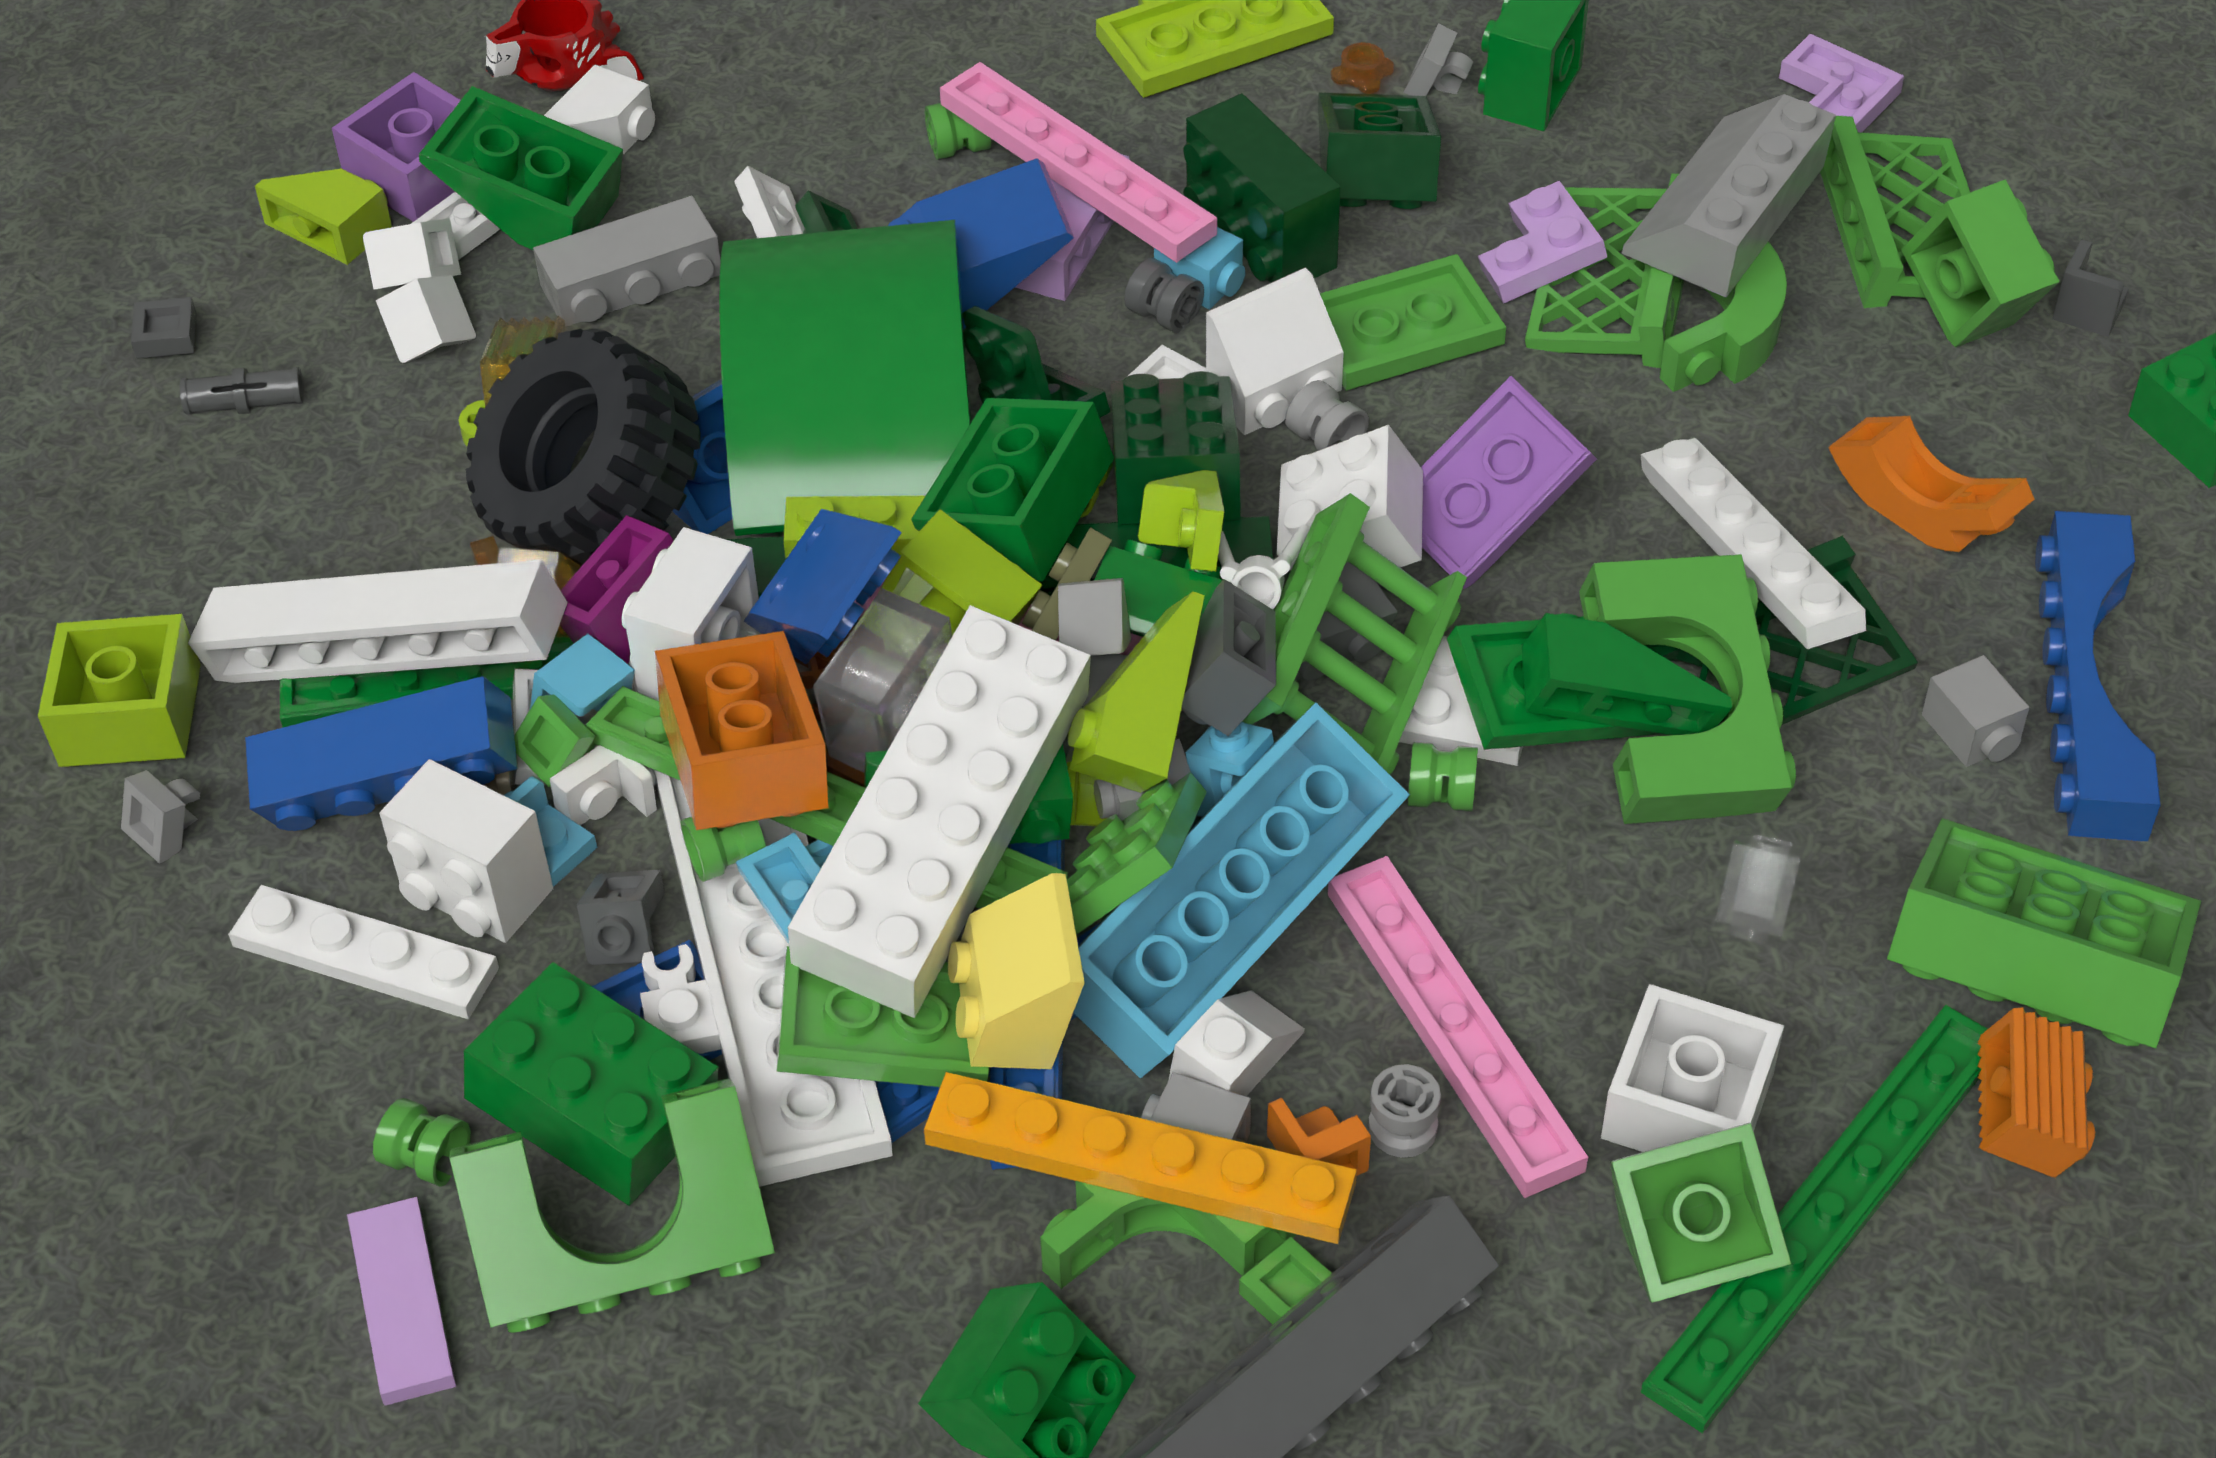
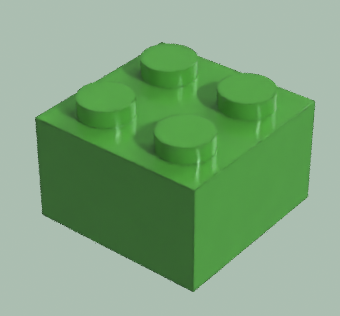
[1901,179,2060,348]

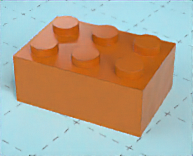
[655,631,829,830]

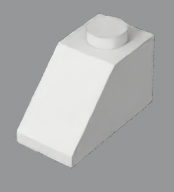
[544,65,655,154]
[1168,991,1305,1096]

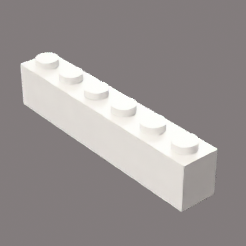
[188,560,567,683]

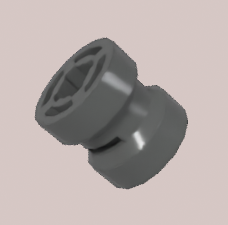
[1124,258,1204,333]

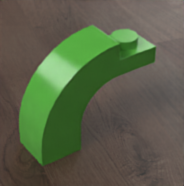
[1660,242,1787,392]
[1040,1181,1296,1289]

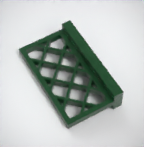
[1644,535,1918,725]

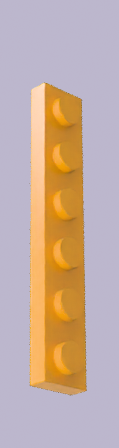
[924,1072,1357,1244]

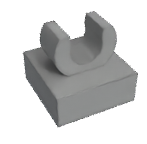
[1403,23,1473,96]
[121,770,200,863]

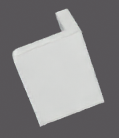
[363,218,461,289]
[376,275,476,363]

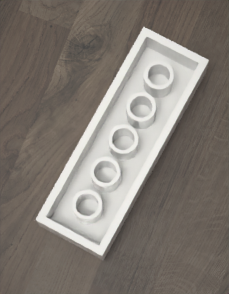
[788,605,1091,1018]

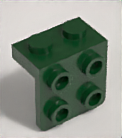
[963,306,1110,418]

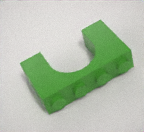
[1579,554,1796,824]
[449,1078,775,1333]

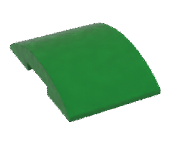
[719,220,971,536]

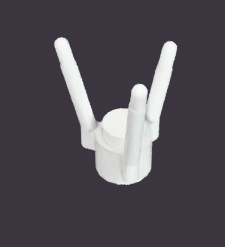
[1218,524,1310,610]

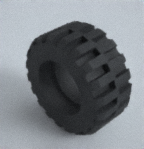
[466,328,701,574]

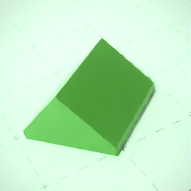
[1610,1123,1791,1303]

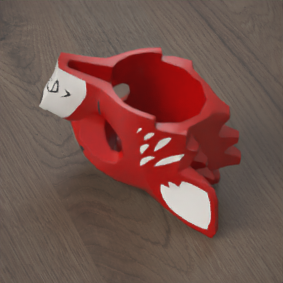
[486,0,644,91]

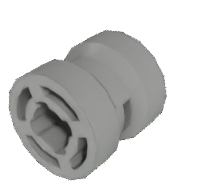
[1285,380,1369,451]
[1368,1064,1441,1158]

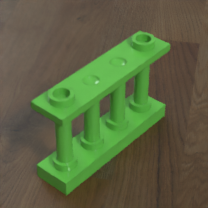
[1242,493,1467,775]

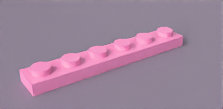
[940,62,1217,263]
[1328,856,1588,1199]

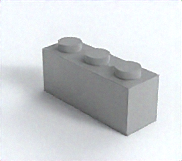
[533,196,721,327]

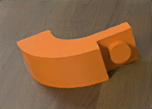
[1828,416,2035,552]

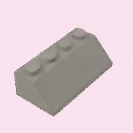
[1622,94,1836,297]

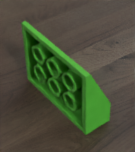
[1887,818,2201,1049]

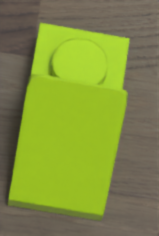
[1138,470,1224,571]

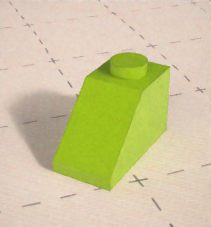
[255,168,392,265]

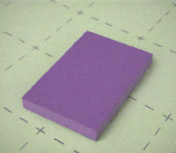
[1421,376,1597,589]

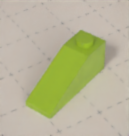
[1068,591,1205,793]

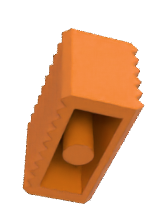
[1977,1007,2095,1178]

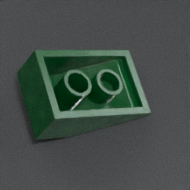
[1318,92,1441,209]

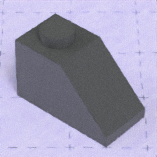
[1182,579,1276,736]

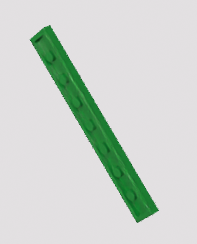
[1641,1005,1987,1434]

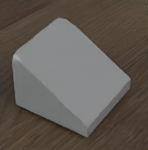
[1058,578,1131,656]

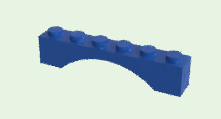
[2035,511,2160,842]

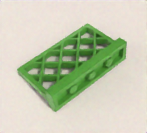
[1820,116,1970,308]
[1525,173,1684,368]

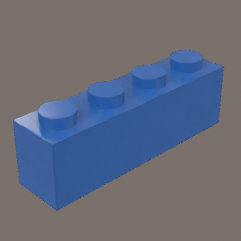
[245,676,517,831]

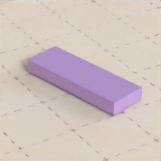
[347,1197,456,1406]

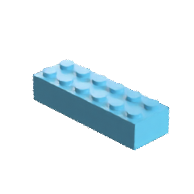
[1073,703,1410,1078]

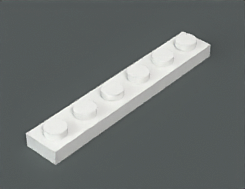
[1641,438,1866,649]

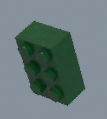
[1183,93,1341,283]
[1111,371,1241,525]

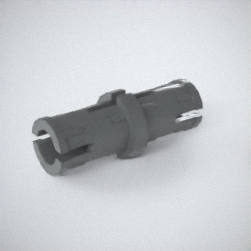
[180,367,304,415]

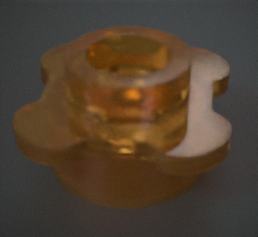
[1331,42,1394,94]

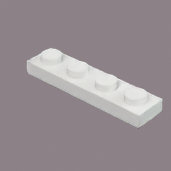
[228,885,499,1019]

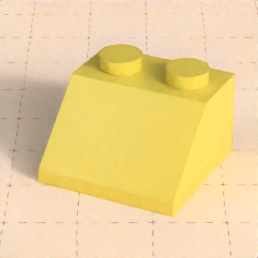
[948,873,1085,1069]

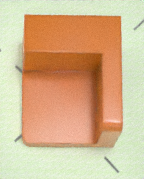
[1267,1098,1371,1176]

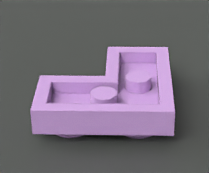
[1779,34,1904,133]
[1478,181,1607,304]

